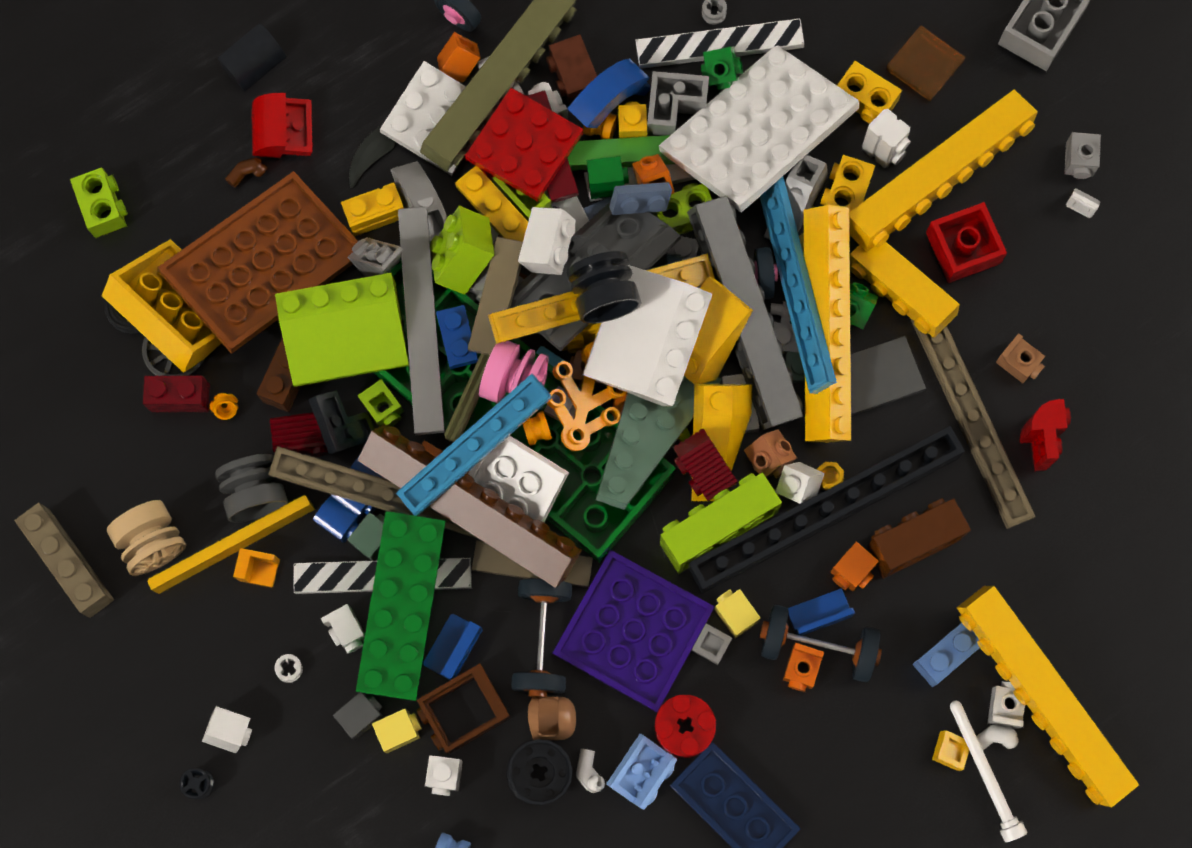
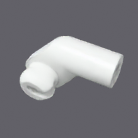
[976,725,1019,750]
[576,749,605,793]

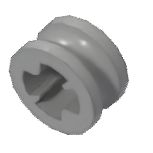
[702,0,727,25]

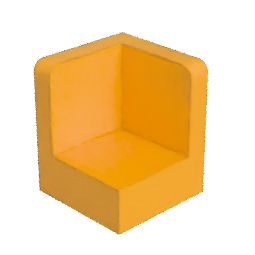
[233,548,280,587]

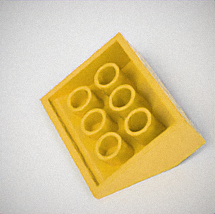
[102,239,221,373]

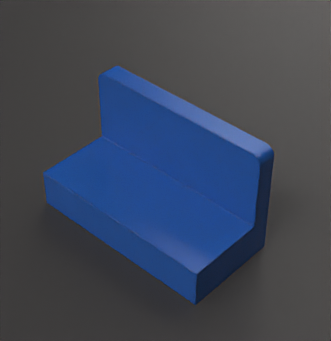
[788,588,855,636]
[423,614,483,680]

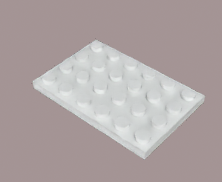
[659,45,859,213]

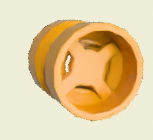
[583,113,618,139]

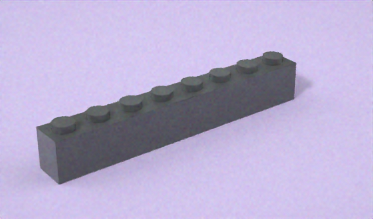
[687,196,803,431]

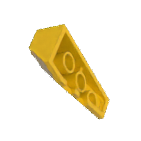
[691,384,752,501]

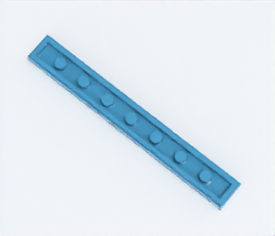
[760,176,837,394]

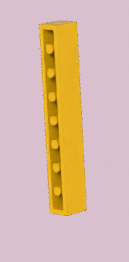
[849,89,1038,252]
[804,204,851,443]
[956,586,1139,808]

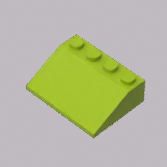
[275,273,409,387]

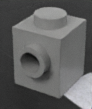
[1065,132,1101,179]

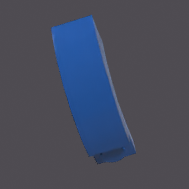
[567,59,651,128]

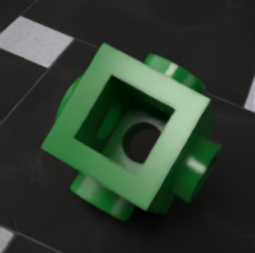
[701,46,743,90]
[850,282,878,329]

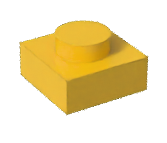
[932,730,969,771]

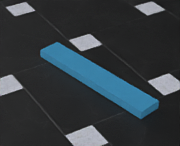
[396,374,553,516]

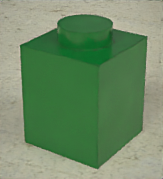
[586,156,629,199]

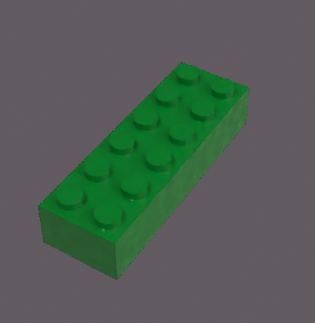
[356,511,446,701]

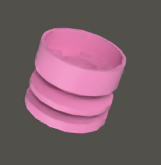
[479,341,549,403]

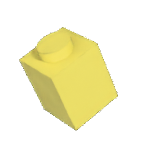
[714,589,761,639]
[372,709,422,753]

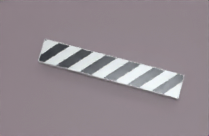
[636,19,804,69]
[294,558,472,594]

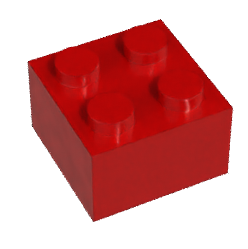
[926,202,1007,283]

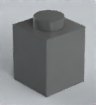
[333,692,383,740]

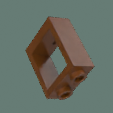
[416,663,511,754]

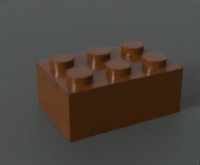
[866,498,971,579]

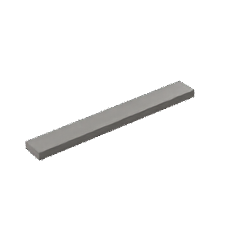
[398,207,445,436]

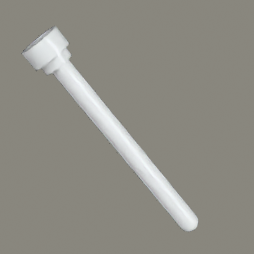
[950,700,1028,842]

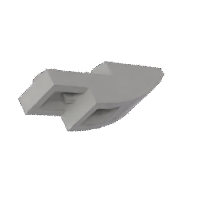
[391,161,447,262]

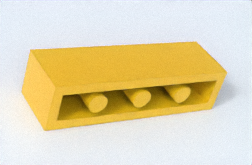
[850,242,960,338]

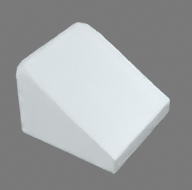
[1066,188,1100,218]

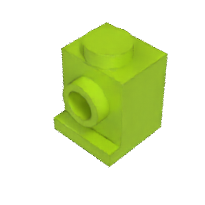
[357,379,404,427]

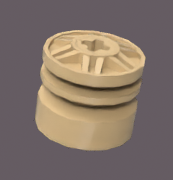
[107,500,186,576]

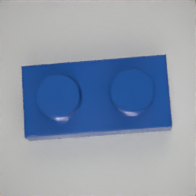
[436,305,478,369]

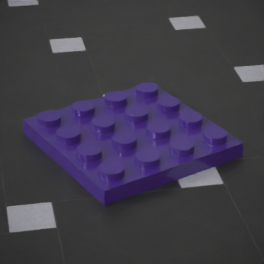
[552,550,715,713]

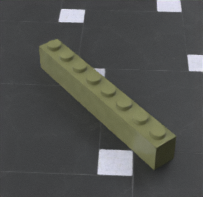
[420,0,577,172]

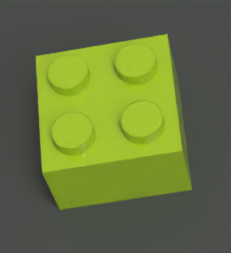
[430,206,495,295]

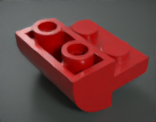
[252,93,312,158]
[1020,399,1071,471]

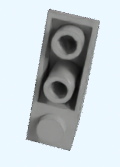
[764,155,828,240]
[347,237,403,277]

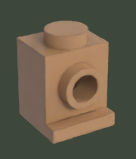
[996,333,1045,383]

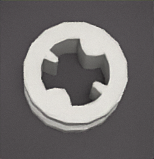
[275,654,302,683]

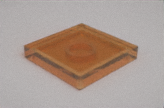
[886,25,965,101]

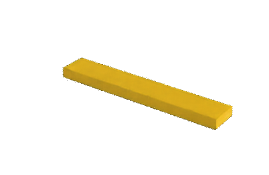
[147,495,315,594]

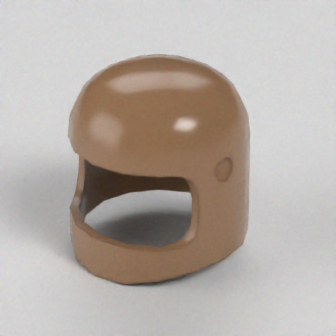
[528,697,577,741]

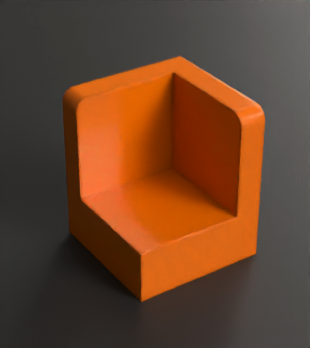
[437,32,481,83]

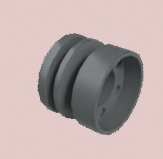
[215,454,288,523]

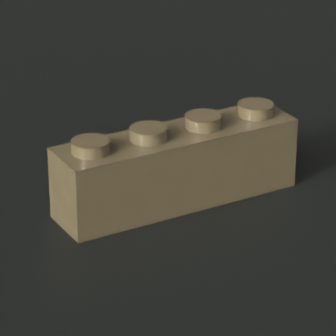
[14,502,114,618]

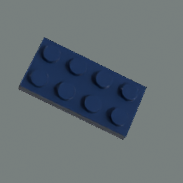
[670,742,801,848]

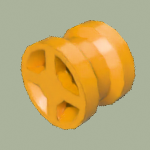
[522,411,552,446]

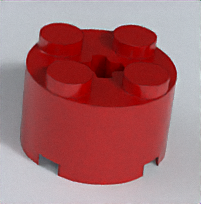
[655,695,716,758]

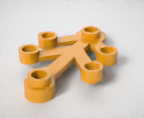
[547,342,626,451]

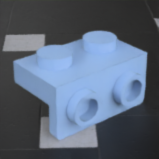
[606,734,677,810]

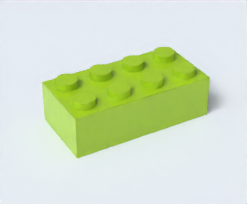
[660,472,782,574]

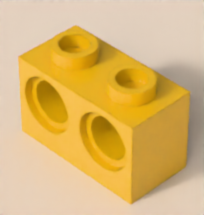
[837,61,902,123]
[820,155,876,212]

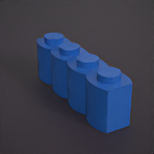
[313,455,385,543]

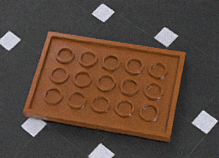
[157,171,358,354]

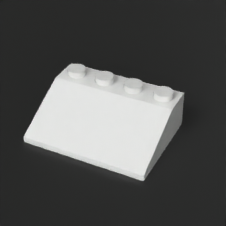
[582,265,713,406]

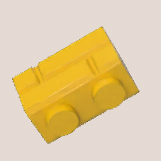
[341,182,404,237]

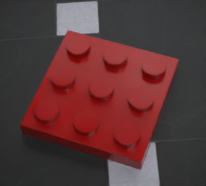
[465,88,584,202]

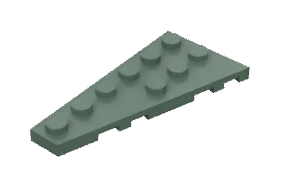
[596,376,722,510]

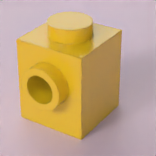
[618,102,647,138]

